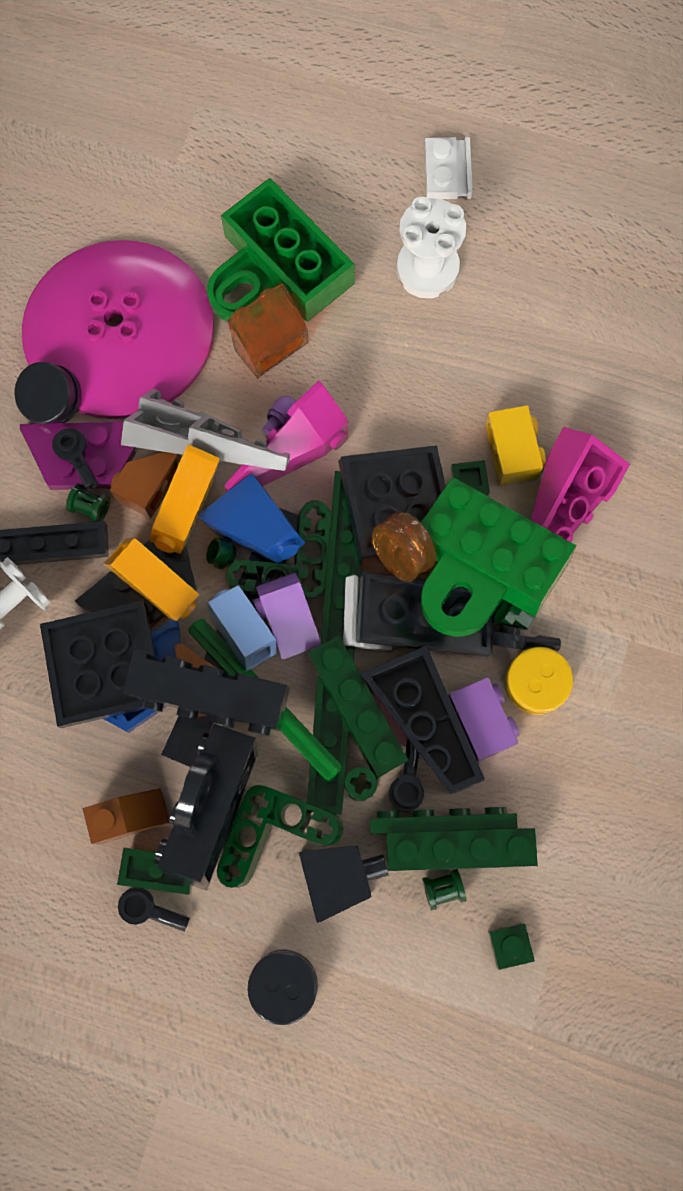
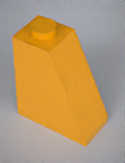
[149,444,220,554]
[103,538,199,621]

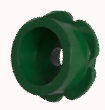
[206,537,236,570]

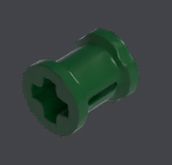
[66,483,111,522]
[345,767,377,801]
[422,869,466,911]

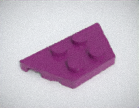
[20,422,136,490]

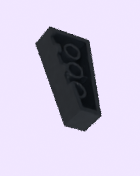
[360,645,485,795]
[123,648,290,736]

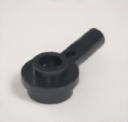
[52,428,99,490]
[492,625,561,652]
[388,740,424,812]
[118,887,190,932]

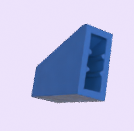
[198,473,305,563]

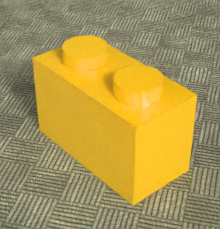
[485,405,546,486]

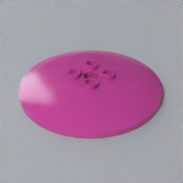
[22,240,214,419]

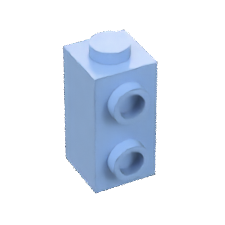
[208,585,277,672]

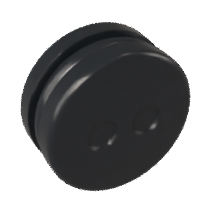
[14,362,82,424]
[247,949,318,1025]

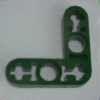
[225,500,331,600]
[216,785,344,888]

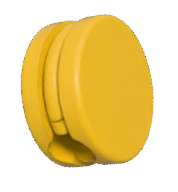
[504,647,573,715]

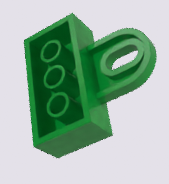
[207,178,355,324]
[415,477,577,637]

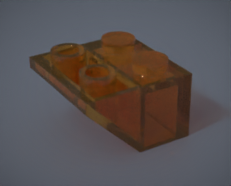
[227,283,309,379]

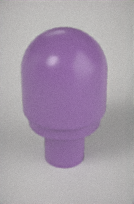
[262,396,296,435]

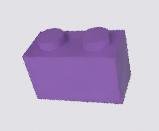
[253,573,322,660]
[448,677,520,762]

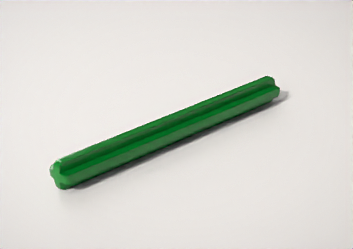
[188,618,342,781]

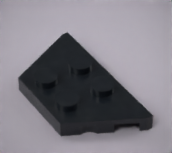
[75,539,197,628]

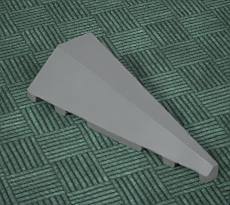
[121,389,291,471]

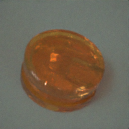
[372,512,436,582]

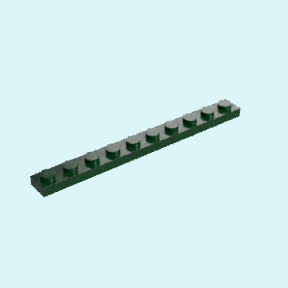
[307,471,362,815]

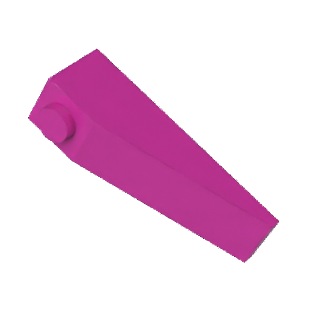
[224,380,348,492]
[531,427,630,542]

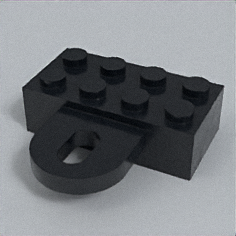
[155,724,258,891]

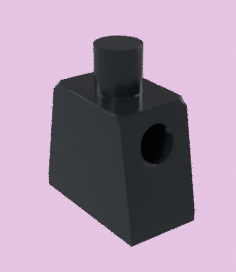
[299,845,389,923]

